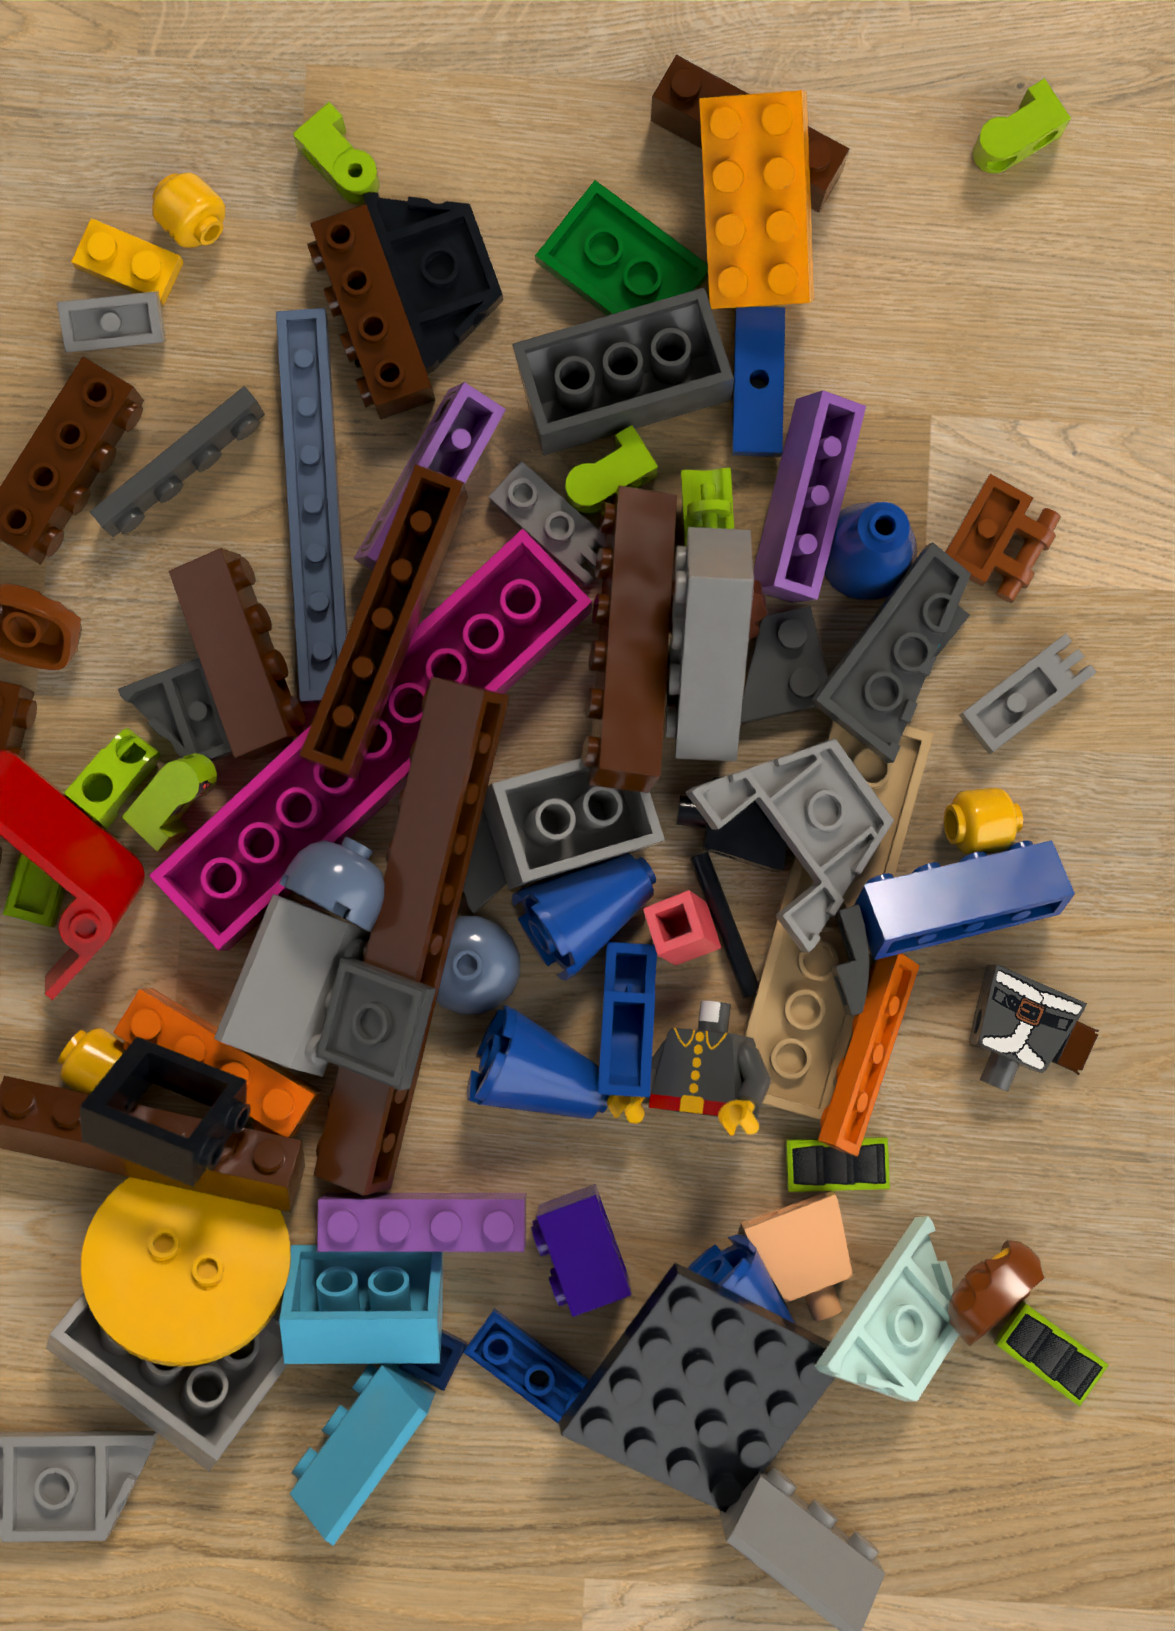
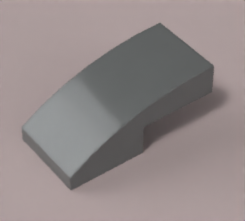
[830,905,869,1016]

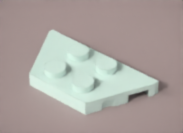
[815,1216,959,1402]

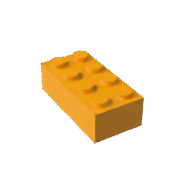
[699,90,814,309]

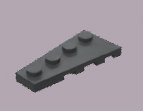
[810,542,971,763]

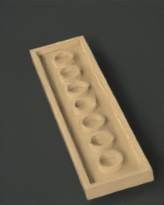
[744,720,934,1120]

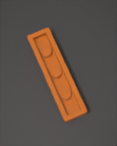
[818,953,920,1157]

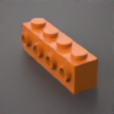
[113,988,322,1138]

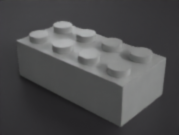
[666,527,754,761]

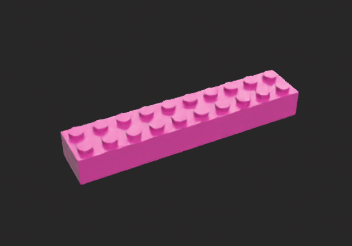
[149,528,592,951]

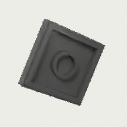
[316,957,436,1090]

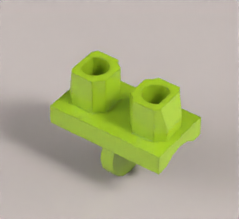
[680,468,734,547]

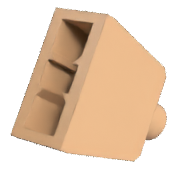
[741,1191,853,1321]

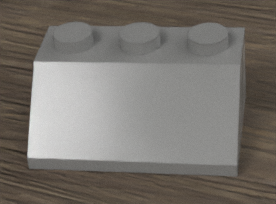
[214,894,371,1077]
[720,1467,885,1631]

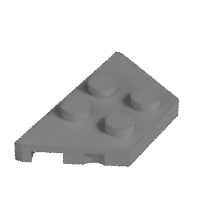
[0,1431,158,1542]

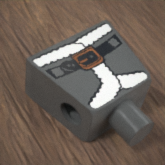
[969,964,1087,1092]

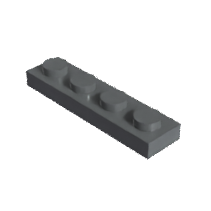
[90,386,265,538]

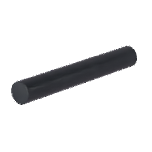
[689,852,758,999]

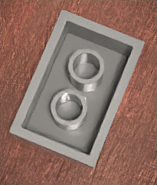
[483,758,665,890]

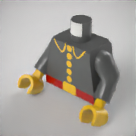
[607,1000,771,1136]

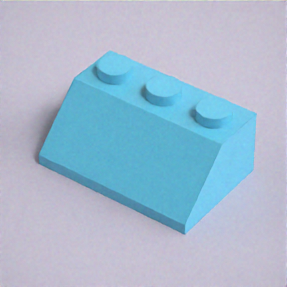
[279,1245,443,1364]
[290,1363,436,1546]

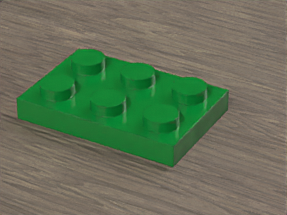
[535,180,708,316]

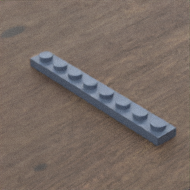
[276,308,348,704]

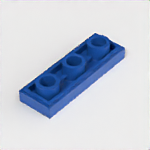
[732,307,785,457]
[463,1308,589,1424]

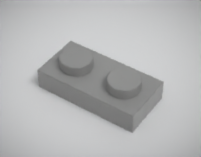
[57,291,166,353]

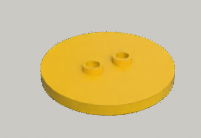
[81,1177,291,1366]

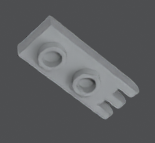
[488,461,606,587]
[959,633,1097,754]

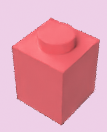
[643,890,722,966]

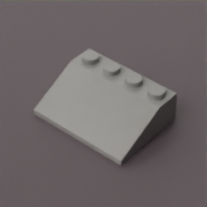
[46,1293,288,1472]

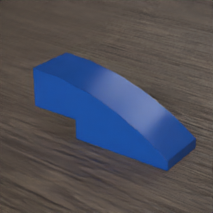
[598,942,657,1098]

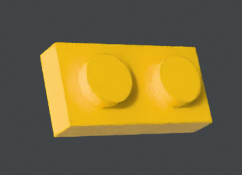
[71,218,184,306]

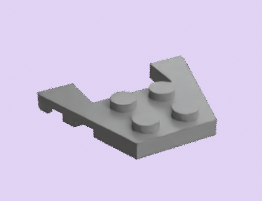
[685,739,894,952]

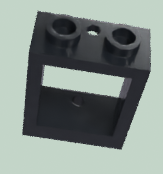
[79,1037,251,1187]

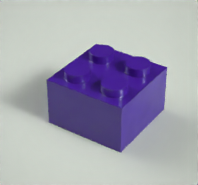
[531,1184,632,1317]

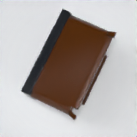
[1052,1021,1099,1075]

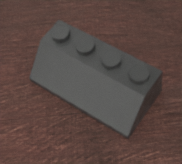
[512,288,734,456]

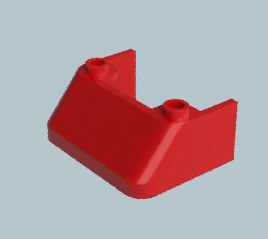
[0,749,145,1001]

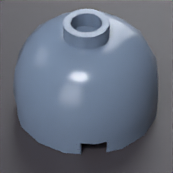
[279,837,384,932]
[436,916,520,1015]

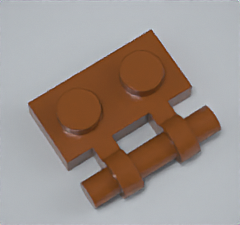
[945,473,1061,603]

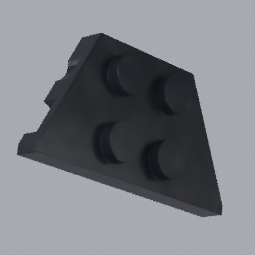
[362,192,503,374]

